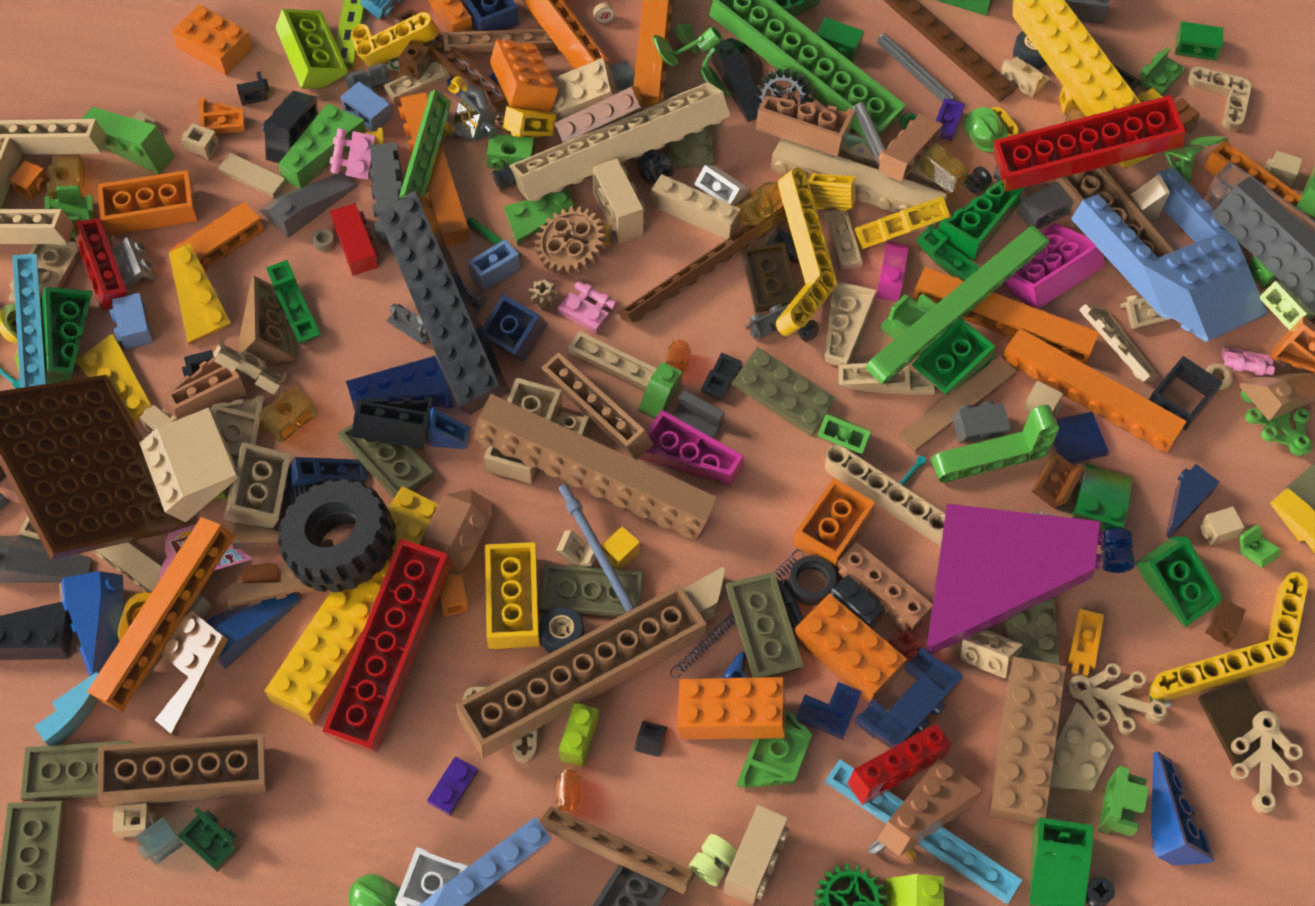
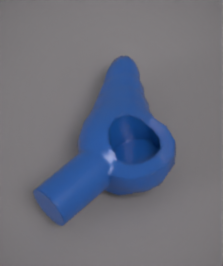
[720,651,746,678]

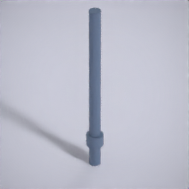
[559,484,635,613]

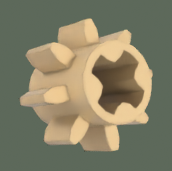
[529,279,557,309]

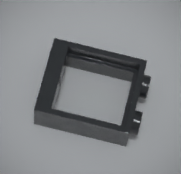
[1149,356,1223,431]

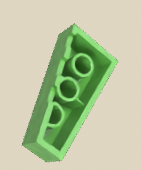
[278,103,367,188]
[82,107,175,174]

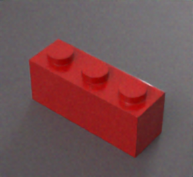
[330,203,380,276]

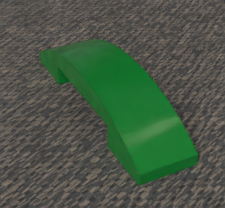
[916,224,981,281]
[266,260,321,344]

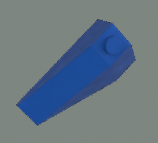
[206,592,302,669]
[1151,751,1214,865]

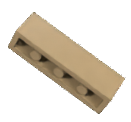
[651,174,741,239]

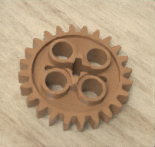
[535,206,607,276]

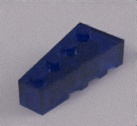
[346,355,453,411]

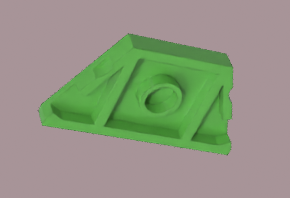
[736,710,812,788]

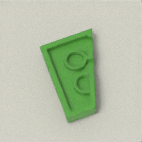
[504,189,574,246]

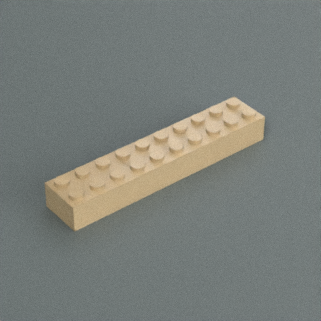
[509,82,730,201]

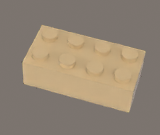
[484,378,562,484]

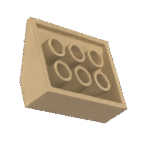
[140,407,239,522]

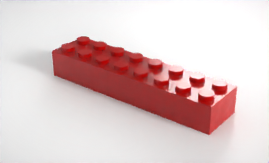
[993,95,1186,192]
[322,539,453,753]

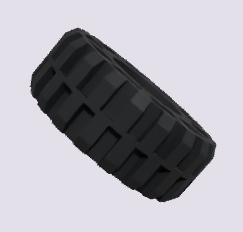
[278,479,396,592]

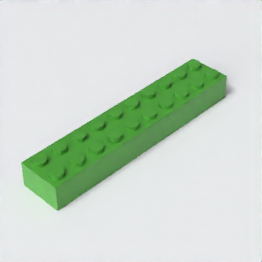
[709,0,906,140]

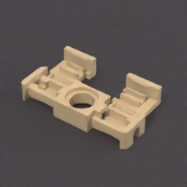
[213,338,287,395]

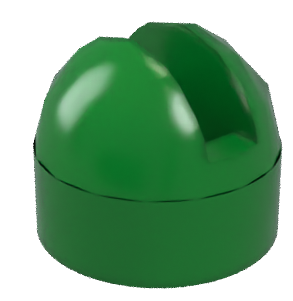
[900,112,917,129]

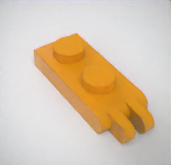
[1068,609,1104,677]

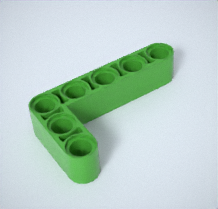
[931,405,1059,483]

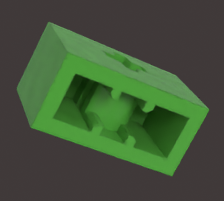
[817,413,873,454]

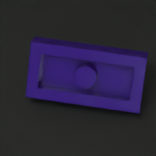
[936,98,965,141]
[427,756,478,816]

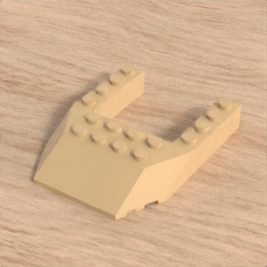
[0,119,108,244]

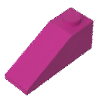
[876,241,909,302]

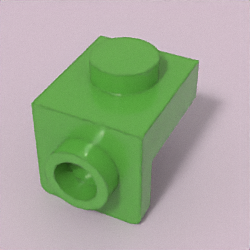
[1248,255,1276,289]
[1240,525,1281,568]

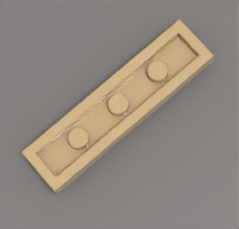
[567,331,657,390]

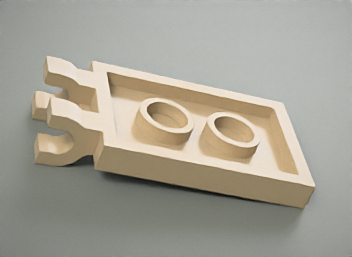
[8,241,81,304]

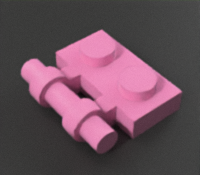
[330,128,376,180]
[558,281,617,334]
[1221,346,1275,376]

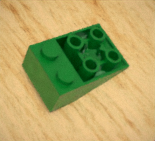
[1029,817,1093,906]

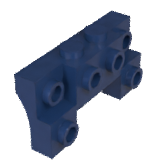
[855,647,963,749]

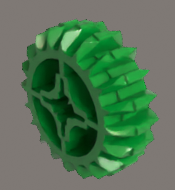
[814,863,888,906]

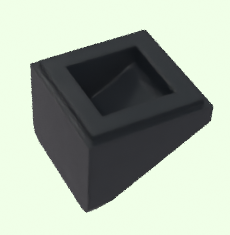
[635,721,668,757]

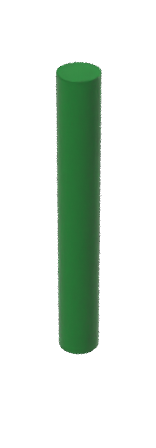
[467,217,521,259]

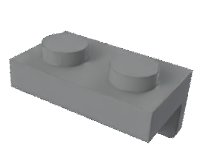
[112,237,156,290]

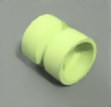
[689,834,737,886]

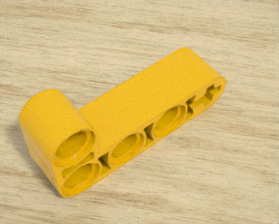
[352,12,439,67]

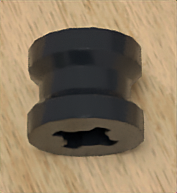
[492,165,517,192]
[964,166,992,194]
[1085,877,1115,906]

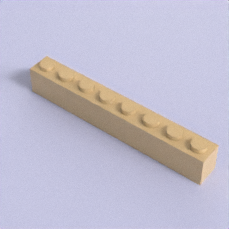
[771,138,947,227]

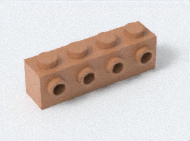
[878,114,943,182]
[835,542,933,634]

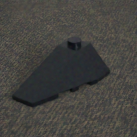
[712,38,762,122]

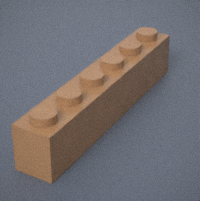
[541,352,654,460]

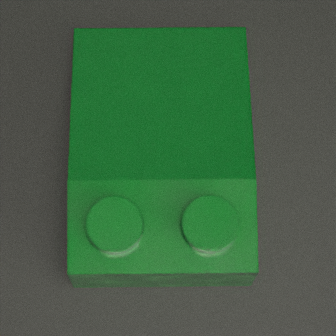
[912,318,996,395]
[1071,463,1133,541]
[1135,536,1223,627]

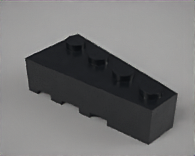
[0,602,73,660]

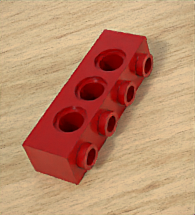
[74,218,127,311]
[847,724,952,805]

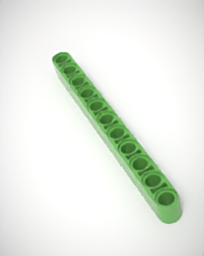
[865,225,1050,385]

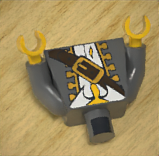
[442,76,499,140]

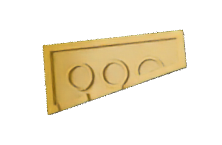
[169,243,231,345]
[75,333,151,423]

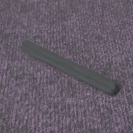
[877,33,955,103]

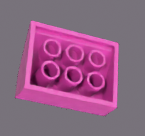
[1003,223,1105,309]

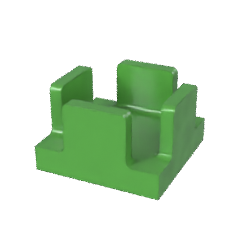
[45,186,95,238]
[880,294,936,340]
[1098,766,1148,836]

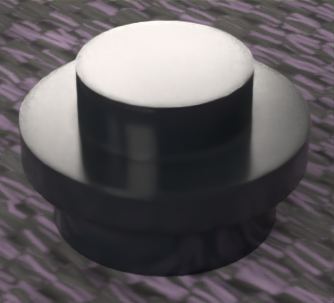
[797,320,819,342]

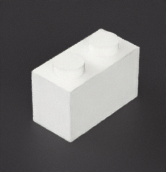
[694,165,750,208]

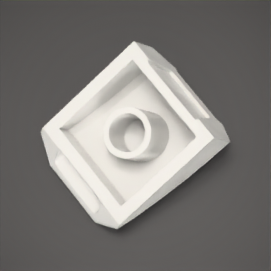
[395,847,468,906]

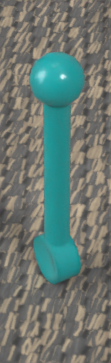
[0,368,20,389]
[899,456,926,486]

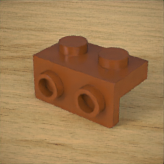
[1031,452,1085,508]

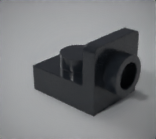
[237,71,270,105]
[182,350,214,377]

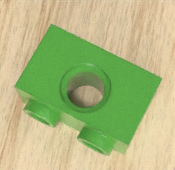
[486,134,535,170]

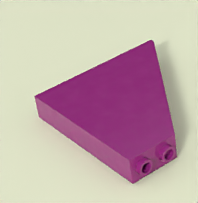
[927,504,1104,654]

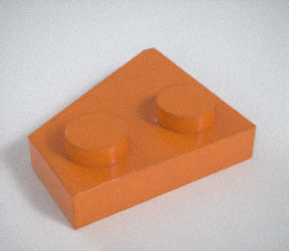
[199,97,245,134]

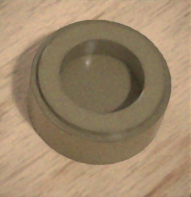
[312,229,336,252]

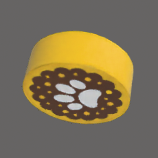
[603,223,613,246]

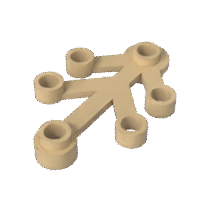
[1068,663,1168,735]
[1230,711,1303,814]

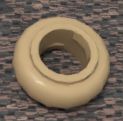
[1206,364,1233,390]

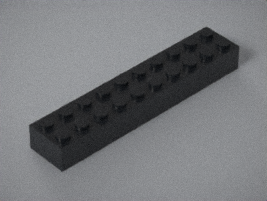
[377,191,510,414]

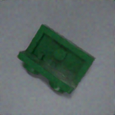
[177,807,240,872]

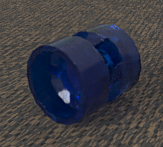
[1100,528,1135,573]

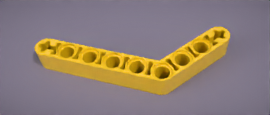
[776,167,837,336]
[1148,572,1308,702]

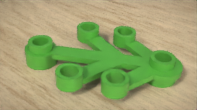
[1241,390,1313,456]

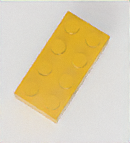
[485,542,540,649]

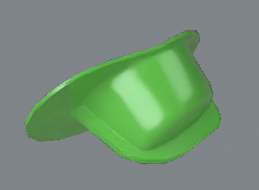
[964,107,1007,152]
[348,874,400,906]

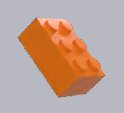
[172,4,253,75]
[793,478,876,569]

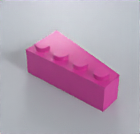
[639,410,744,486]

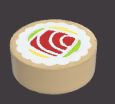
[593,3,615,24]

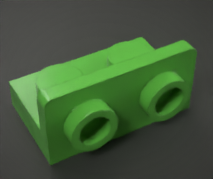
[1139,47,1185,96]

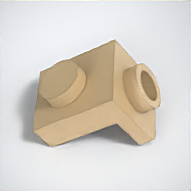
[556,530,596,567]

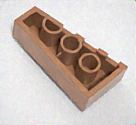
[755,96,855,157]
[877,758,983,856]

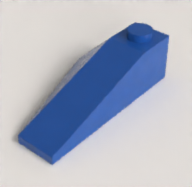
[61,571,124,676]

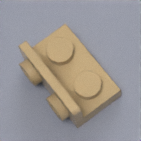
[1000,56,1050,98]
[1120,294,1172,329]
[960,629,1023,678]

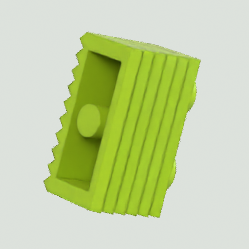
[559,703,599,767]

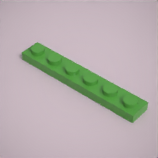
[399,89,452,198]

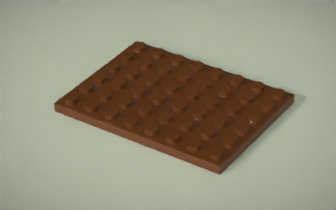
[0,374,191,560]

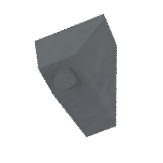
[259,172,357,238]
[0,536,92,583]

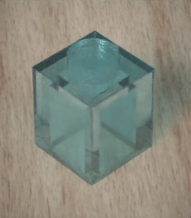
[609,61,635,93]
[135,817,183,865]

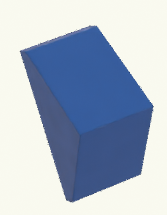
[427,408,470,449]

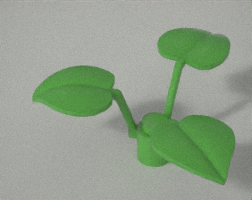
[652,23,732,95]
[1164,136,1228,182]

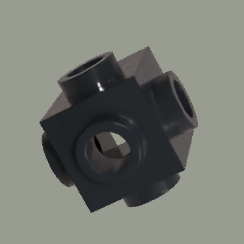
[636,149,674,184]

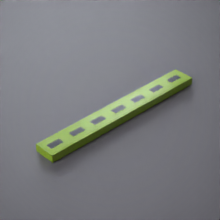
[336,0,365,68]

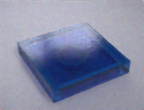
[1053,412,1109,463]

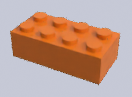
[490,40,558,112]
[98,170,198,236]
[794,593,907,704]
[677,677,786,740]

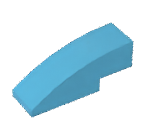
[34,672,99,746]

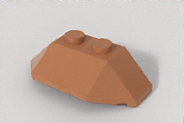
[422,489,492,575]

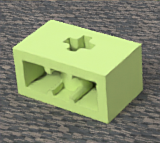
[1260,281,1315,330]

